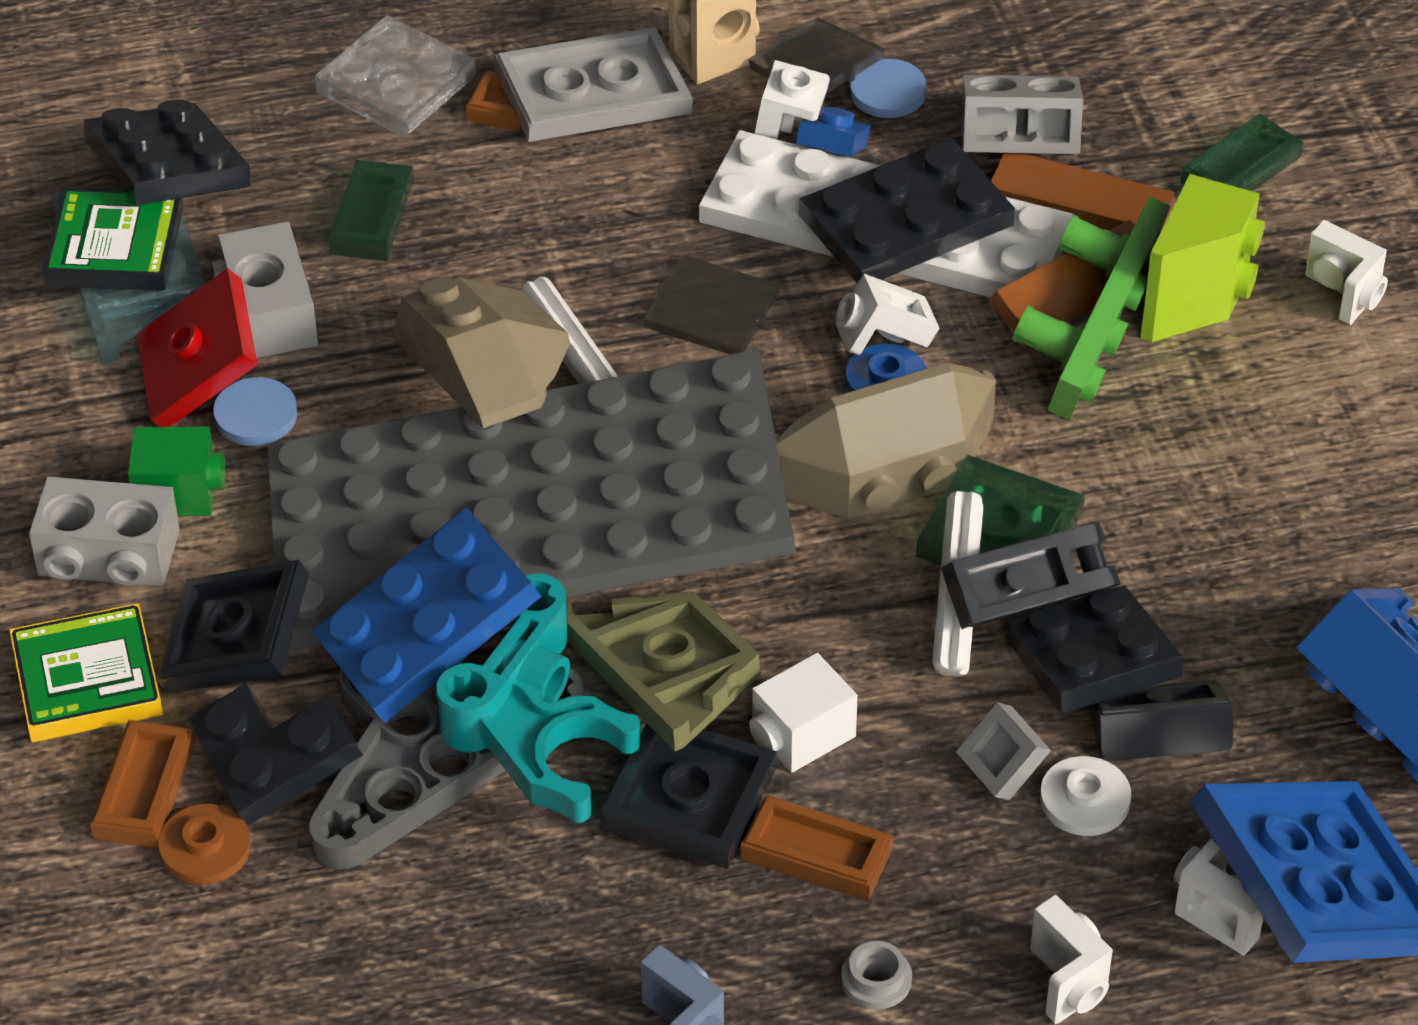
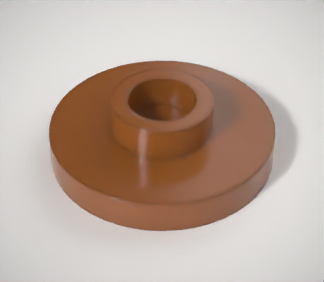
[158,804,251,885]

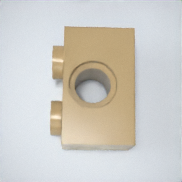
[668,0,760,85]

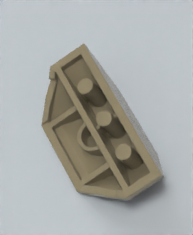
[393,277,570,429]
[775,362,996,519]

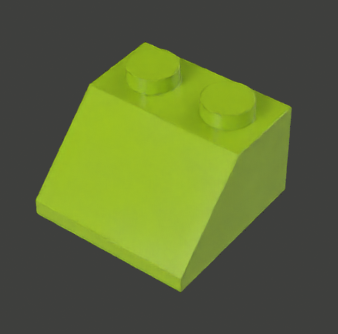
[1140,174,1265,342]

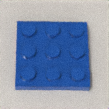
[1191,781,1418,963]

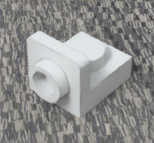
[754,60,830,140]
[1305,220,1388,325]
[836,274,939,355]
[1174,839,1263,956]

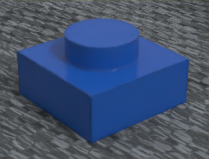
[796,107,871,157]

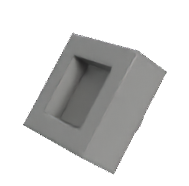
[956,702,1051,800]

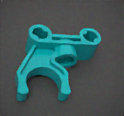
[436,573,640,823]

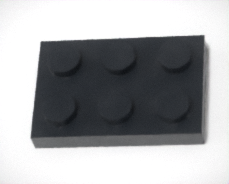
[84,100,250,205]
[799,137,1015,284]

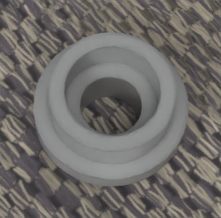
[841,941,912,1009]

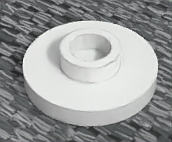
[1040,756,1131,836]

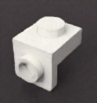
[1030,895,1113,1024]

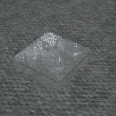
[315,15,476,138]

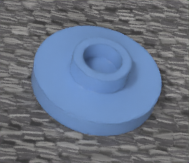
[850,59,927,118]
[213,377,297,446]

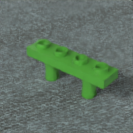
[1012,196,1171,421]

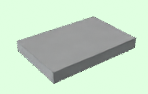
[494,27,693,142]

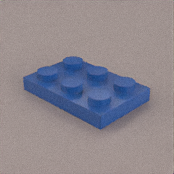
[312,507,542,723]

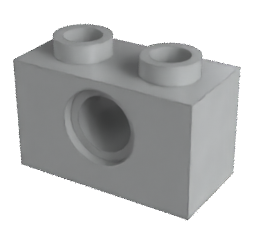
[211,221,318,358]

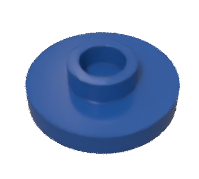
[846,344,927,392]

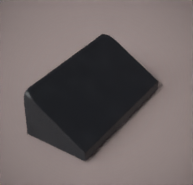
[1089,680,1233,761]

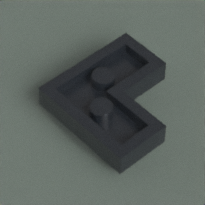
[189,683,363,826]

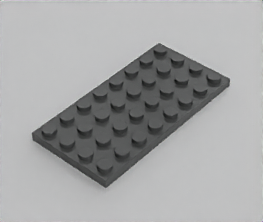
[267,349,796,651]

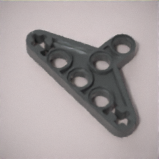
[309,668,585,870]

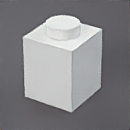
[749,653,858,773]

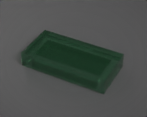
[1180,114,1303,191]
[328,159,414,261]

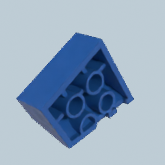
[1296,588,1418,782]

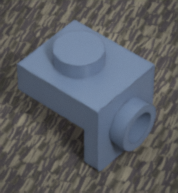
[641,944,725,1025]

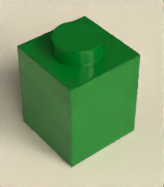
[128,427,226,516]

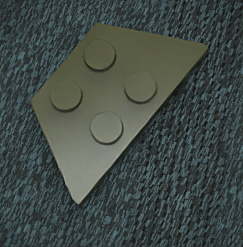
[566,591,761,751]

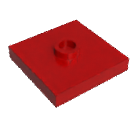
[137,268,257,427]

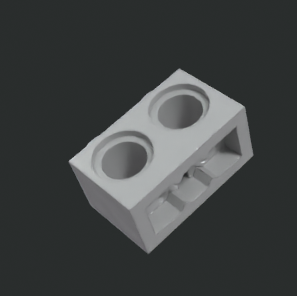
[961,75,1083,154]
[29,476,180,587]

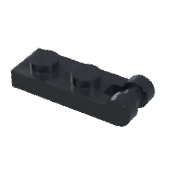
[941,522,1121,630]

